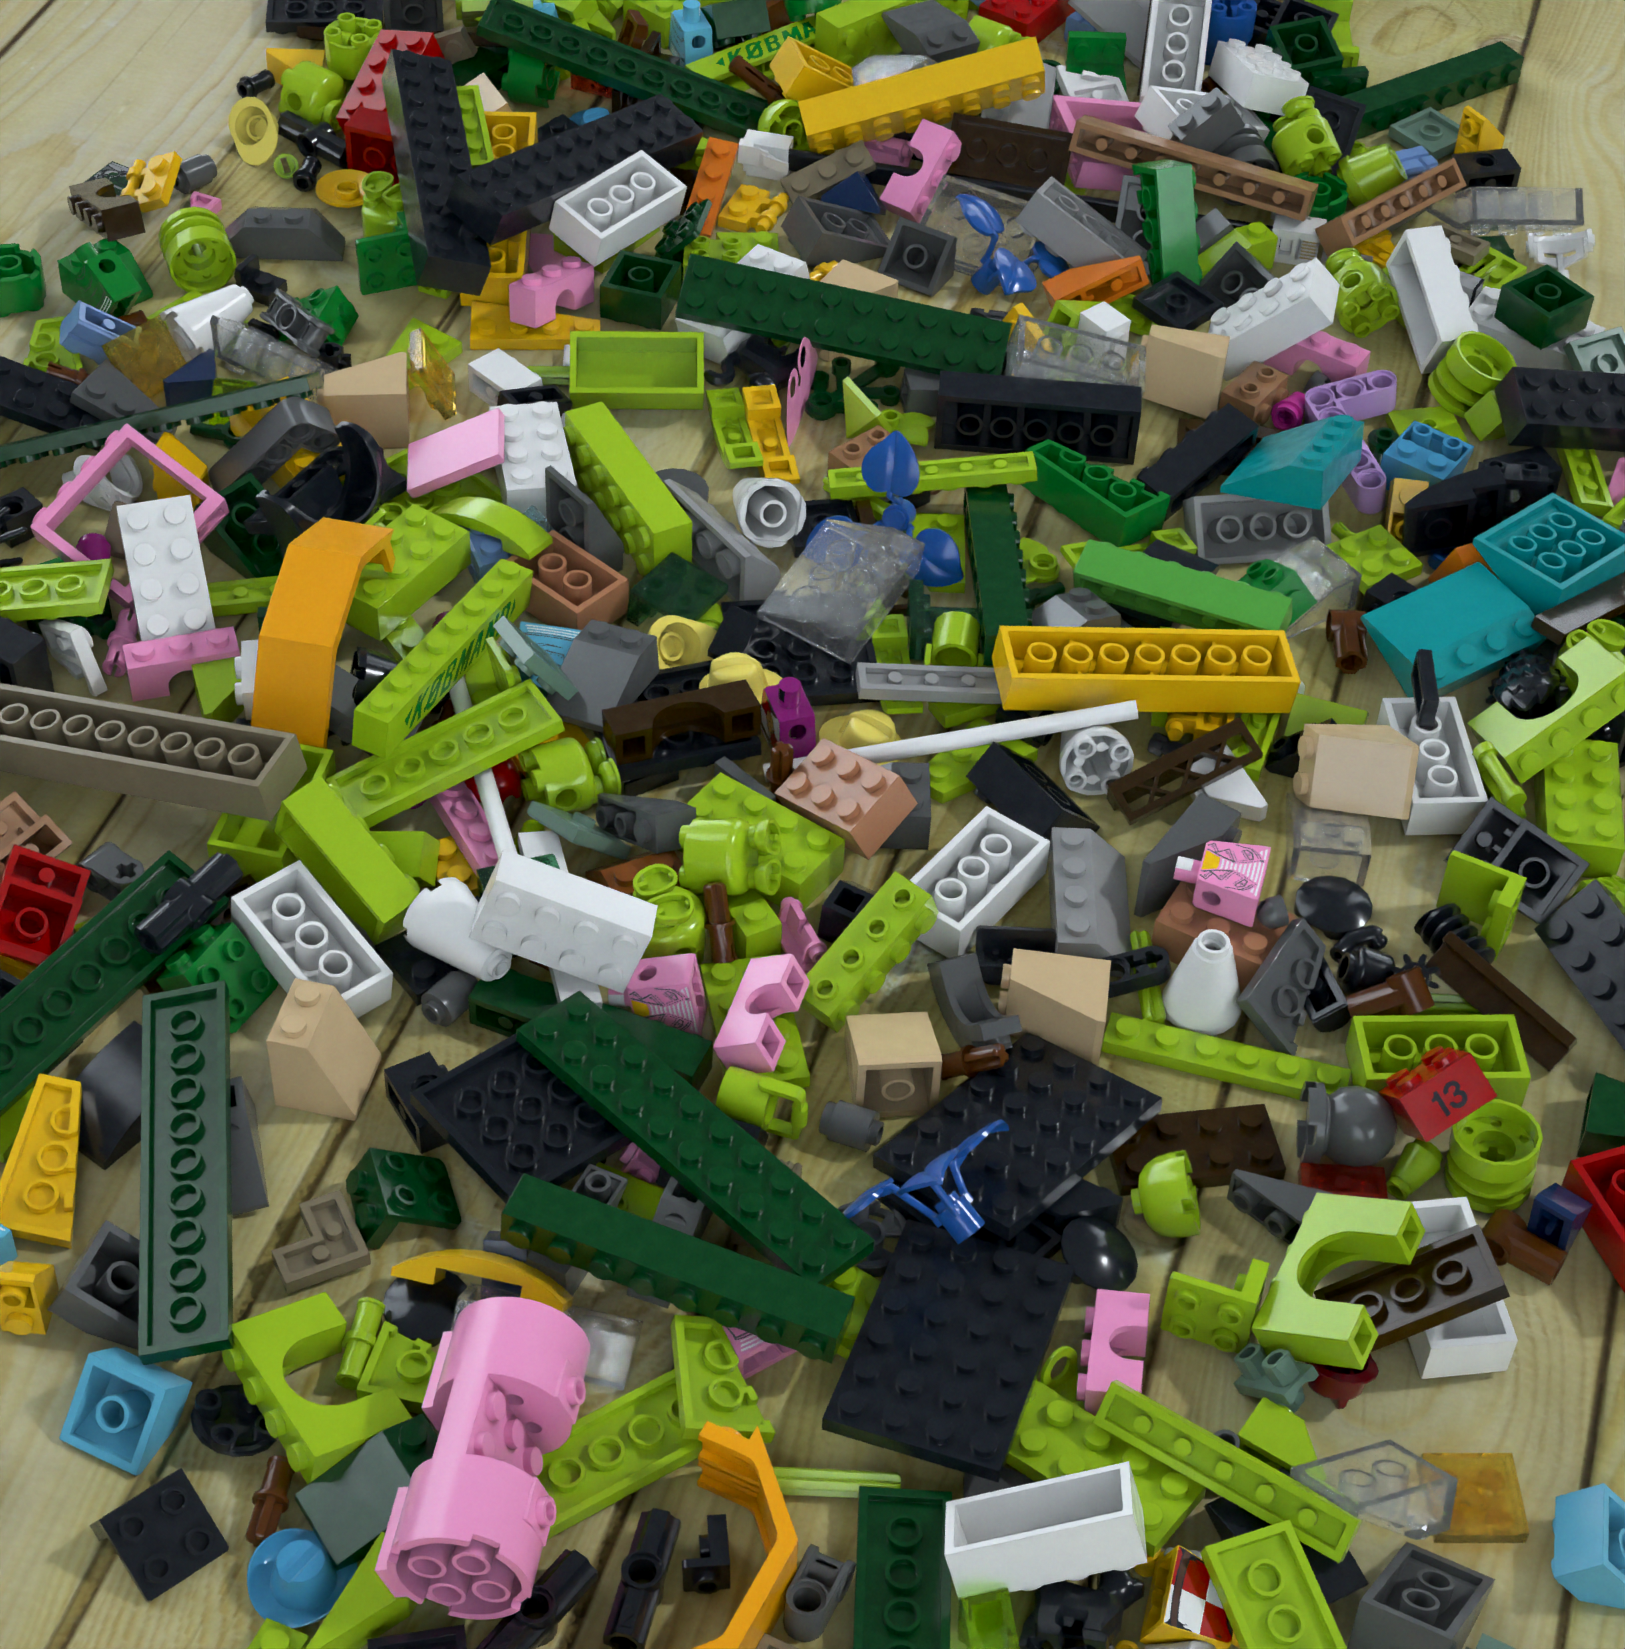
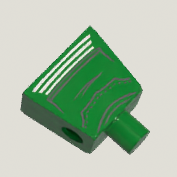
[74,242,142,317]

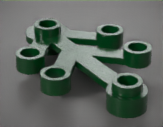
[805,357,900,421]

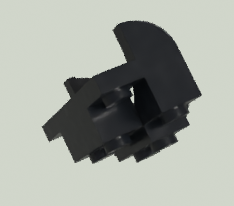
[243,421,395,555]

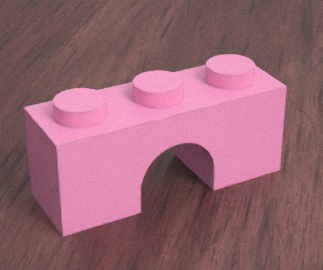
[879,119,962,223]
[509,256,594,328]
[1263,331,1371,382]
[122,626,240,702]
[713,953,810,1073]
[1076,1289,1150,1416]

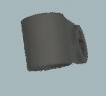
[76,842,144,901]
[783,1544,856,1642]

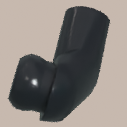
[1329,925,1388,963]

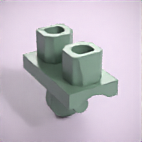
[1233,1343,1319,1413]

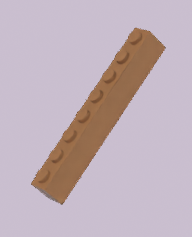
[1068,115,1319,221]

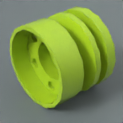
[158,207,237,294]
[1428,331,1517,418]
[1443,1099,1543,1213]

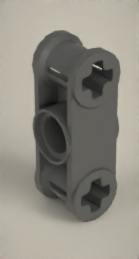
[259,288,335,358]

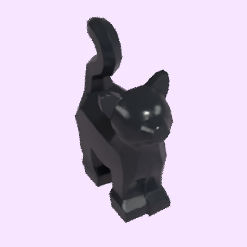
[704,334,806,397]
[1018,1570,1145,1649]

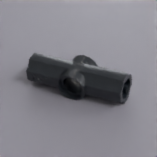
[278,110,348,169]
[134,852,243,956]
[603,1508,681,1649]
[476,1549,598,1649]

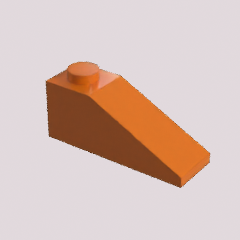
[1042,256,1150,309]

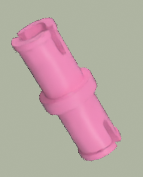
[102,608,138,677]

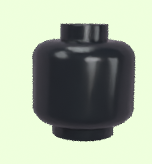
[1337,946,1397,995]

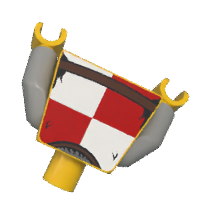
[1114,1545,1241,1649]

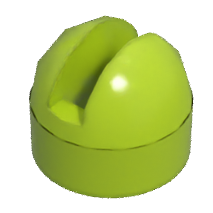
[273,153,299,179]

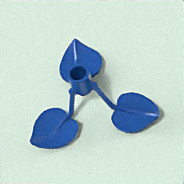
[955,194,1070,296]
[805,430,964,587]
[843,1119,1009,1244]

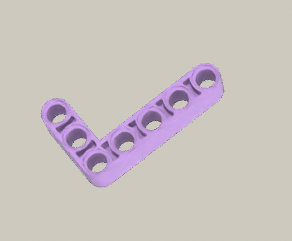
[1304,370,1397,514]

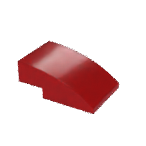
[0,844,91,967]

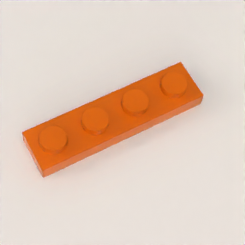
[686,137,739,239]

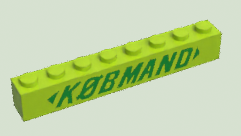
[685,15,816,91]
[352,558,533,759]

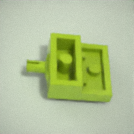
[1321,521,1424,595]

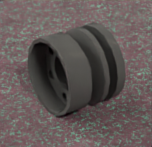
[1212,123,1279,206]

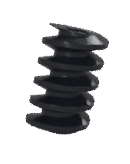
[1414,903,1496,965]

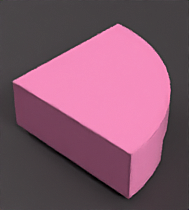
[190,191,222,214]

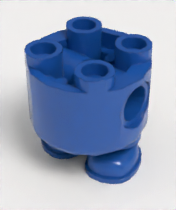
[1204,0,1257,66]

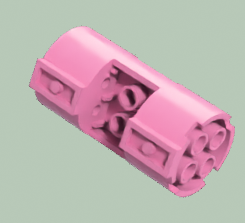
[374,1297,591,1620]

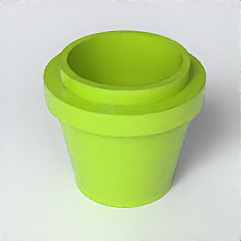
[1336,143,1407,207]

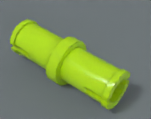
[335,1297,385,1390]

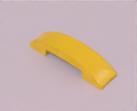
[742,384,800,484]
[390,1249,574,1312]

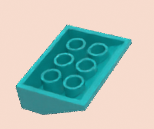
[1220,415,1364,510]
[1472,493,1625,616]
[1360,562,1547,698]

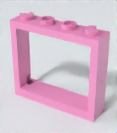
[1049,95,1146,191]
[30,423,229,614]

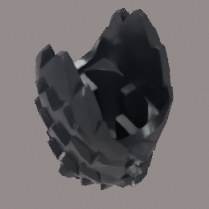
[1485,648,1568,720]

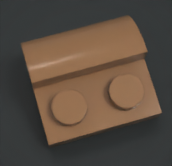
[0,791,73,879]

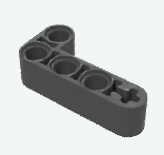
[208,397,340,492]

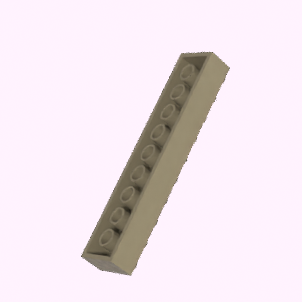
[0,683,307,821]

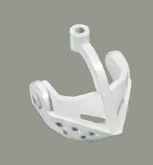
[1526,228,1595,279]
[62,454,143,511]

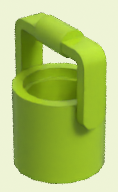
[923,611,983,667]
[715,1065,809,1140]

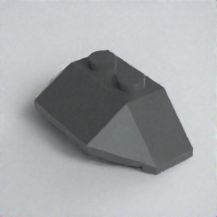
[225,206,346,261]

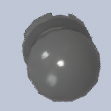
[1296,1081,1398,1169]

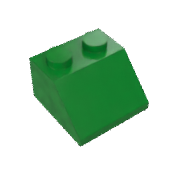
[57,239,153,306]

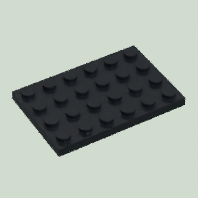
[873,1033,1162,1241]
[822,1219,1075,1483]

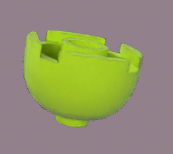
[757,99,810,152]
[1131,1150,1201,1238]

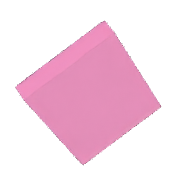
[407,407,504,498]

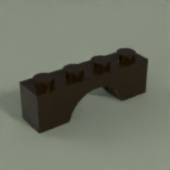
[67,178,146,242]
[602,679,761,765]

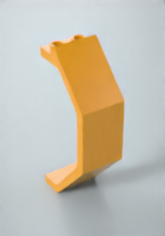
[251,517,396,749]
[692,1421,798,1649]

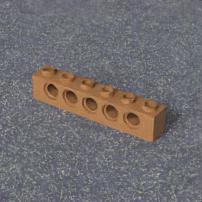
[1315,158,1467,258]

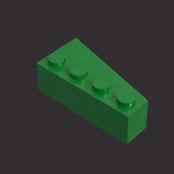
[1132,159,1203,286]
[1021,439,1171,547]

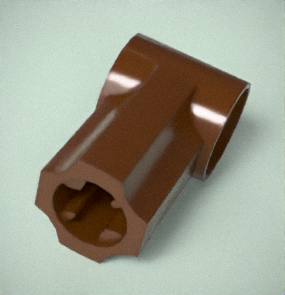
[1326,609,1368,674]
[1346,966,1435,1018]
[1482,1209,1568,1285]

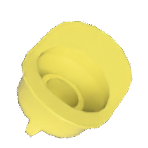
[228,97,279,166]
[648,615,717,669]
[699,652,783,705]
[819,709,901,766]

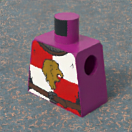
[760,677,816,759]

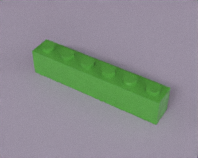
[1073,539,1293,633]

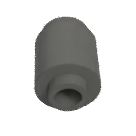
[174,154,217,194]
[421,969,478,1027]
[819,1100,884,1152]

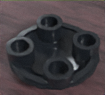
[1294,875,1373,940]
[1060,1216,1138,1291]
[383,1270,472,1347]
[191,1383,278,1457]

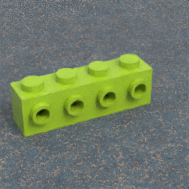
[800,871,939,1033]

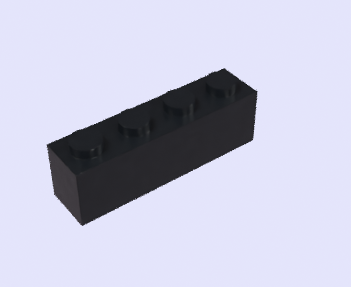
[1136,403,1259,521]

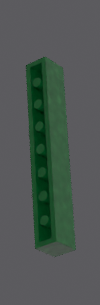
[1342,41,1524,140]
[963,484,1032,665]
[500,1173,855,1364]

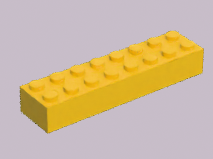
[798,36,1045,155]
[460,111,538,306]
[992,626,1301,713]

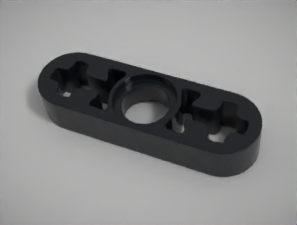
[1102,946,1172,999]

